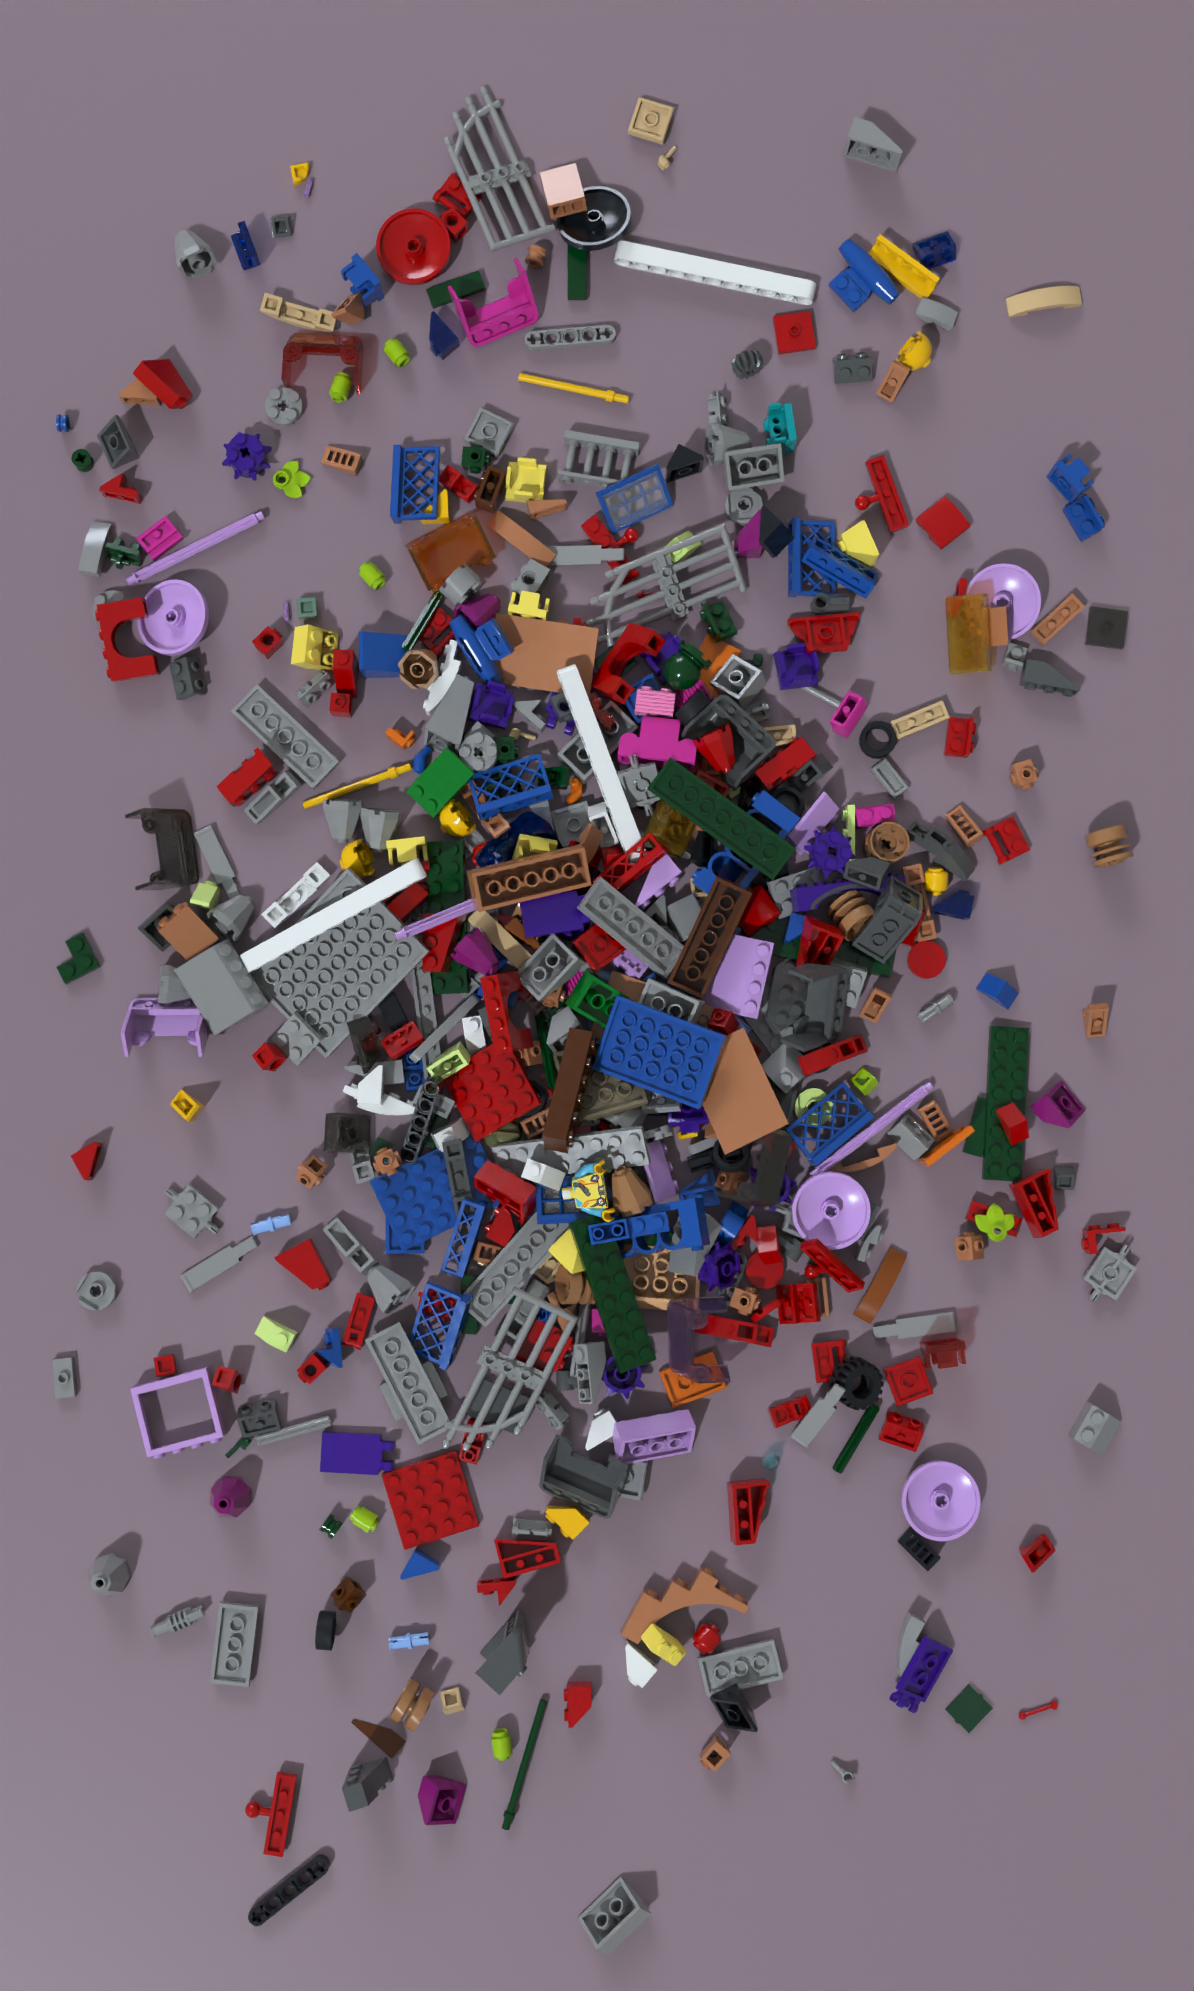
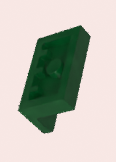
[699,600,737,643]

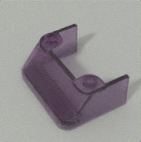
[667,1296,730,1384]

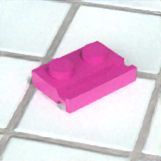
[136,516,184,561]

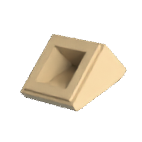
[440,1687,465,1715]

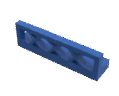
[801,535,879,599]
[441,1198,489,1279]

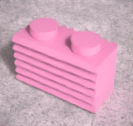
[634,686,676,719]

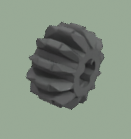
[731,349,764,379]

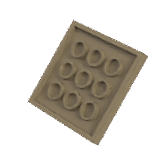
[552,1044,648,1124]

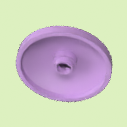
[964,563,1041,640]
[137,579,209,656]
[792,1171,871,1250]
[901,1460,981,1541]

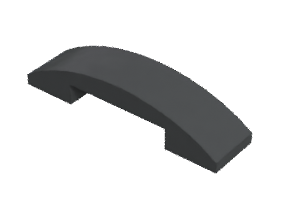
[442,1138,475,1218]

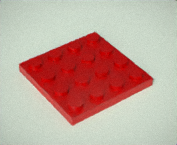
[444,1043,542,1142]
[382,1450,479,1550]

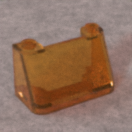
[405,512,496,592]

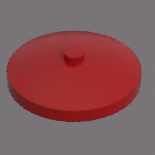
[376,208,451,285]

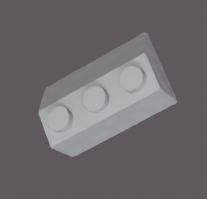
[723,443,785,490]
[578,1876,651,1956]

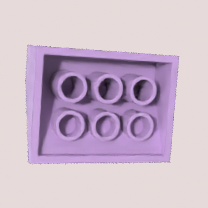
[702,934,774,1019]

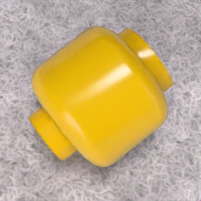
[923,867,948,896]

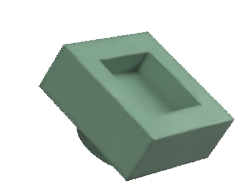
[296,597,318,619]

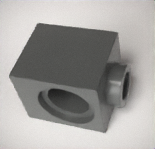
[550,692,574,723]

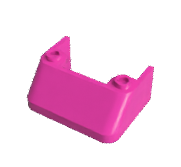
[448,258,539,347]

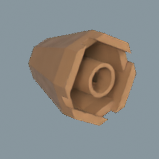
[398,649,439,689]
[612,1166,653,1217]

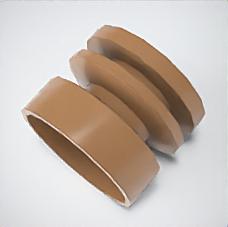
[863,822,910,864]
[1085,824,1134,867]
[827,890,874,941]
[555,1264,595,1304]

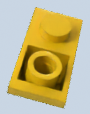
[545,1505,590,1540]

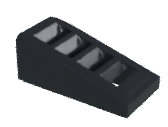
[690,831,714,868]
[898,1527,941,1571]

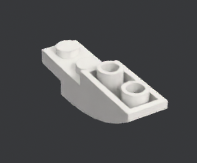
[423,640,462,716]
[343,1083,416,1116]

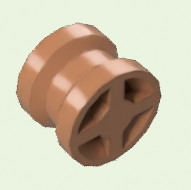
[525,245,547,269]

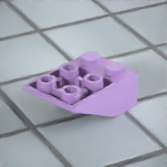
[635,854,681,911]

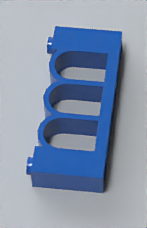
[692,790,800,895]
[610,1197,710,1259]

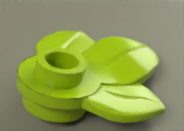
[273,461,311,498]
[975,1203,1014,1242]

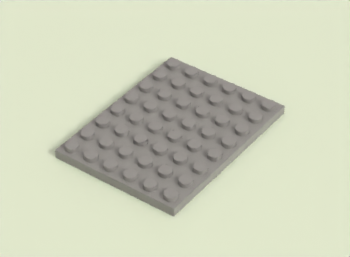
[250,868,430,1058]

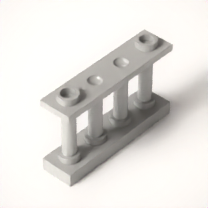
[557,430,640,493]

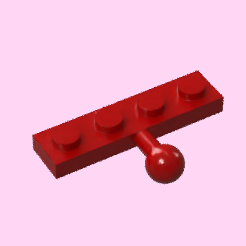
[855,455,909,533]
[581,514,640,585]
[800,1238,865,1293]
[245,1771,297,1857]

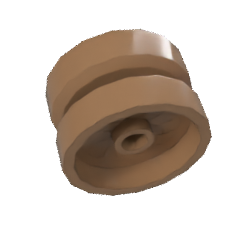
[389,1678,435,1732]

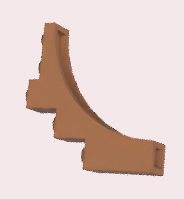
[620,1566,749,1644]

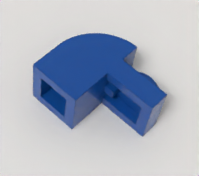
[715,1201,749,1247]

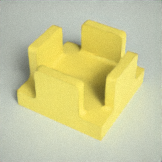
[505,458,547,503]
[508,591,550,621]
[512,834,558,860]
[386,836,429,867]

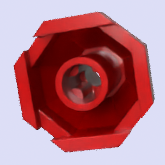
[693,723,736,773]

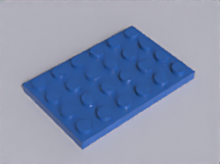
[592,995,726,1110]
[370,1133,501,1252]

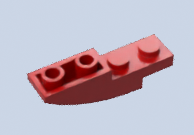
[797,1034,868,1076]
[693,1313,774,1347]

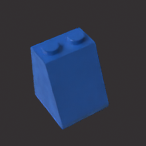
[359,631,407,678]

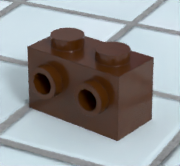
[473,465,506,514]

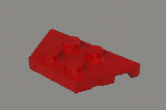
[787,612,860,655]

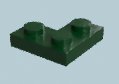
[57,933,101,984]

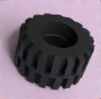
[829,1356,884,1410]

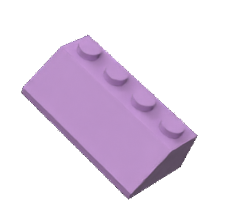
[613,1409,696,1464]

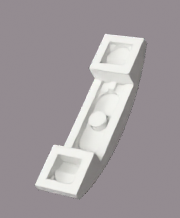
[261,862,330,928]

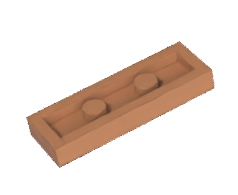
[1030,593,1085,646]

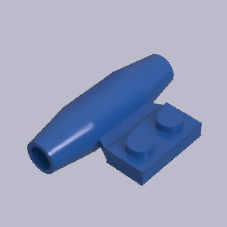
[829,238,900,313]
[449,614,515,684]

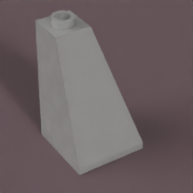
[423,674,474,757]

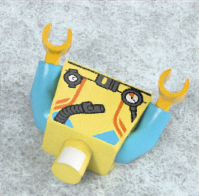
[562,1160,615,1222]

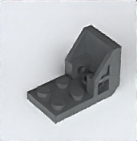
[852,876,923,964]

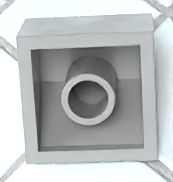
[710,655,767,710]
[1068,1402,1121,1456]

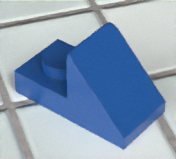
[313,1328,343,1368]

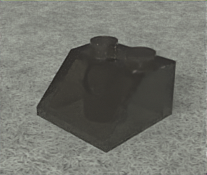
[346,1015,382,1074]
[324,1112,371,1154]

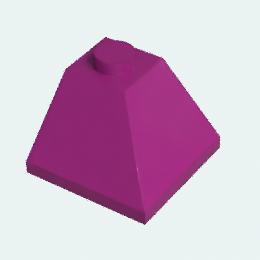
[734,509,763,558]
[1030,1080,1085,1128]
[418,1775,467,1825]

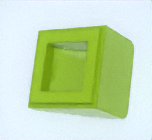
[849,1067,879,1096]

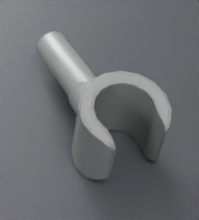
[830,1760,855,1786]

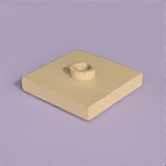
[628,97,674,145]

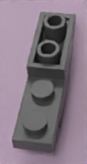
[906,821,975,881]

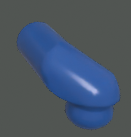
[413,746,432,774]

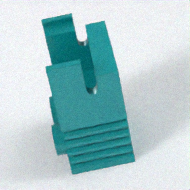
[763,402,797,454]

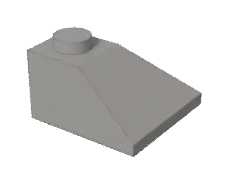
[546,1006,584,1053]
[762,1043,805,1094]

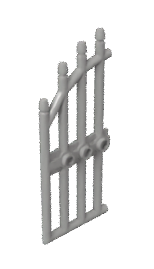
[444,86,555,252]
[585,523,747,647]
[442,1287,579,1451]

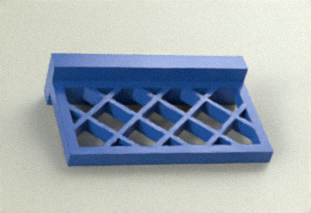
[390,445,440,524]
[788,518,835,598]
[469,753,553,821]
[785,1081,874,1166]
[410,1281,473,1371]

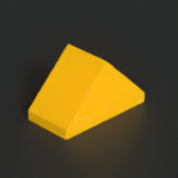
[420,489,450,524]
[170,1089,205,1122]

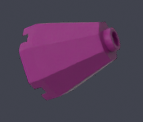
[453,593,501,630]
[450,927,500,976]
[210,1476,251,1518]

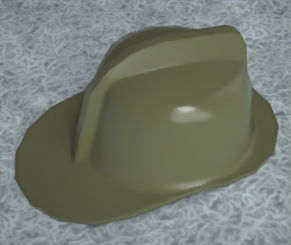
[482,1120,526,1147]

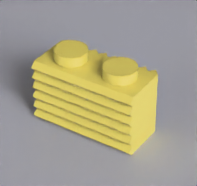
[641,1624,687,1666]

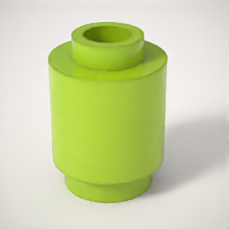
[384,338,411,368]
[329,372,352,403]
[359,562,386,591]
[349,1505,380,1533]
[491,1728,513,1761]

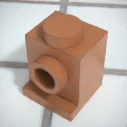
[700,1735,731,1772]

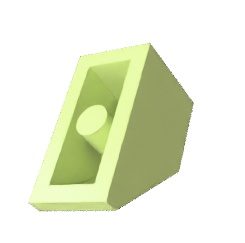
[664,531,702,565]
[190,881,221,910]
[426,1041,471,1079]
[255,1316,298,1353]

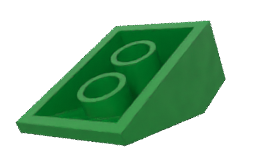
[406,747,475,818]
[565,971,634,1028]

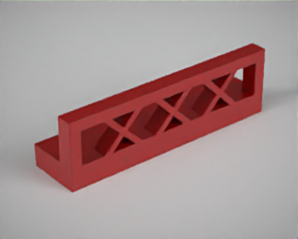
[592,832,669,893]

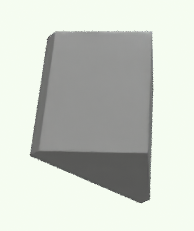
[666,894,702,944]

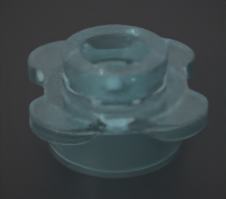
[761,1452,780,1470]

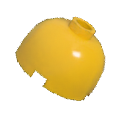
[896,331,932,371]
[440,799,476,838]
[340,839,375,878]

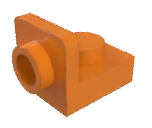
[385,727,416,750]

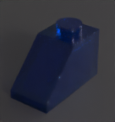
[429,311,460,360]
[930,890,974,920]

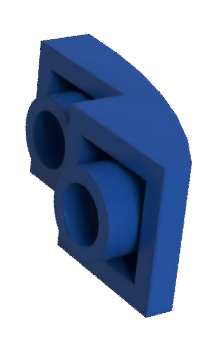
[402,1049,425,1092]

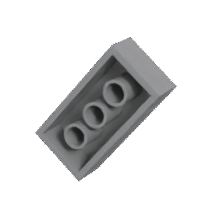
[557,700,638,785]

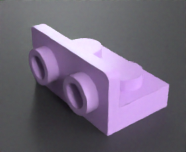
[609,949,648,980]

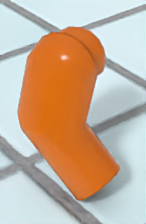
[564,777,583,806]

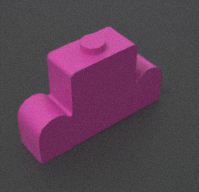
[618,716,697,772]

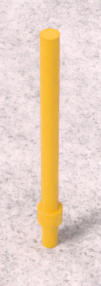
[518,373,629,404]
[302,763,412,809]

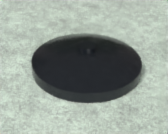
[556,186,632,251]

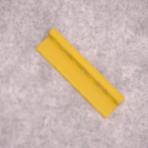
[869,234,940,299]

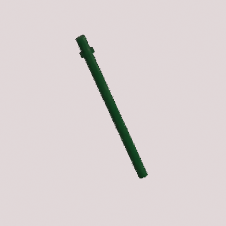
[502,1699,547,1830]

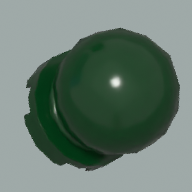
[663,640,712,690]

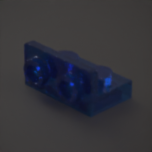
[231,221,261,271]
[913,231,956,270]

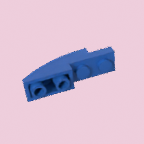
[588,1211,671,1245]

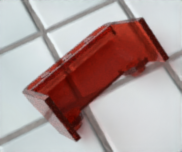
[281,333,364,394]

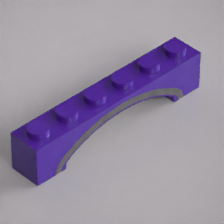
[790,872,906,913]

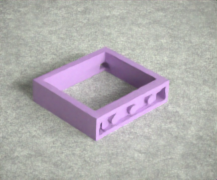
[130,1366,227,1459]

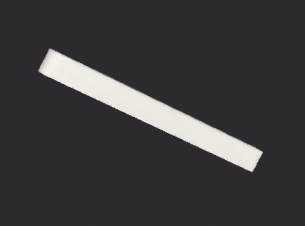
[614,241,816,305]
[556,664,647,867]
[240,858,427,973]

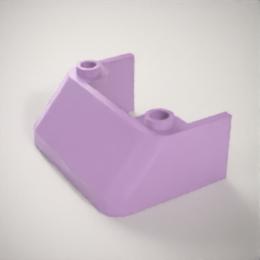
[120,998,207,1057]

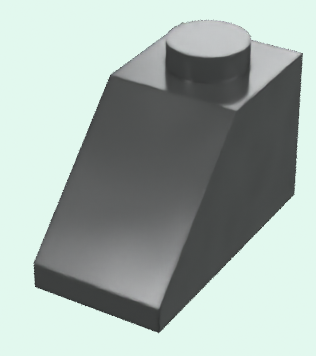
[787,753,833,793]
[843,857,890,891]

